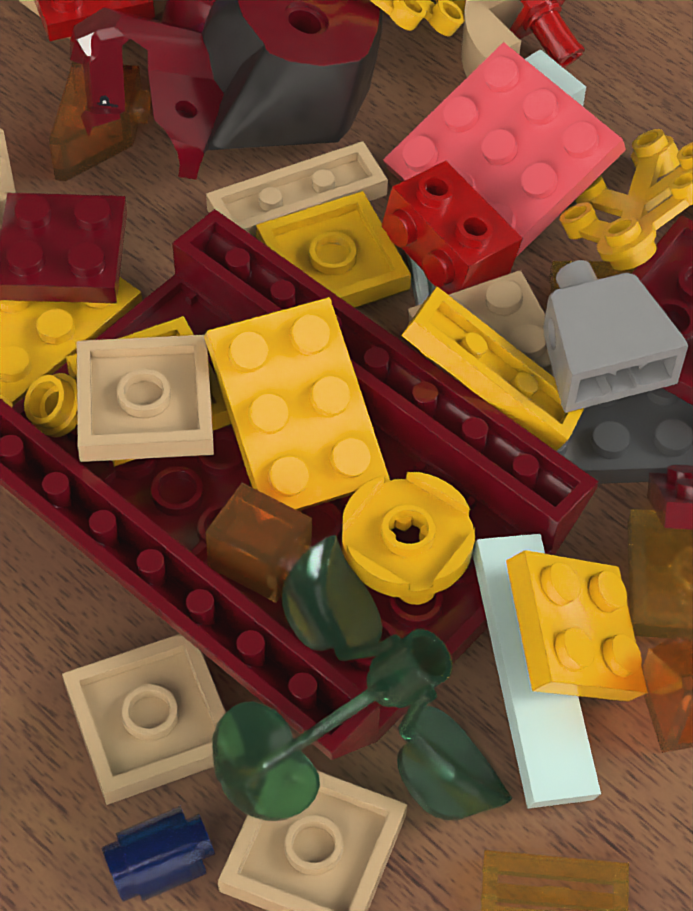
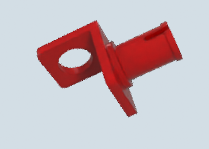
[510,0,585,68]

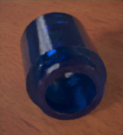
[101,806,215,902]

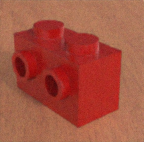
[381,160,523,295]

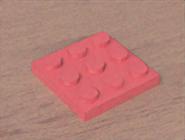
[383,42,626,257]

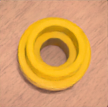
[24,373,78,437]

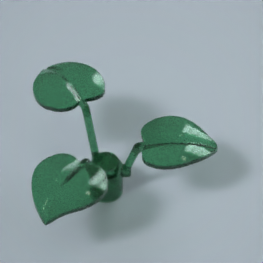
[212,535,513,821]

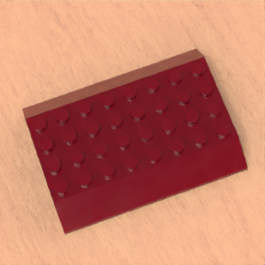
[0,209,599,760]

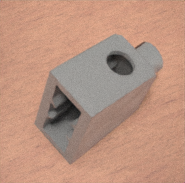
[544,260,688,413]

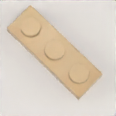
[206,141,388,238]

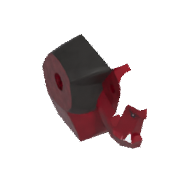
[70,0,382,180]

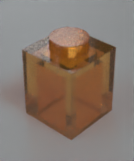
[206,483,316,603]

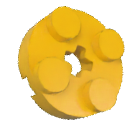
[341,472,475,605]

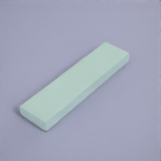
[472,534,601,809]

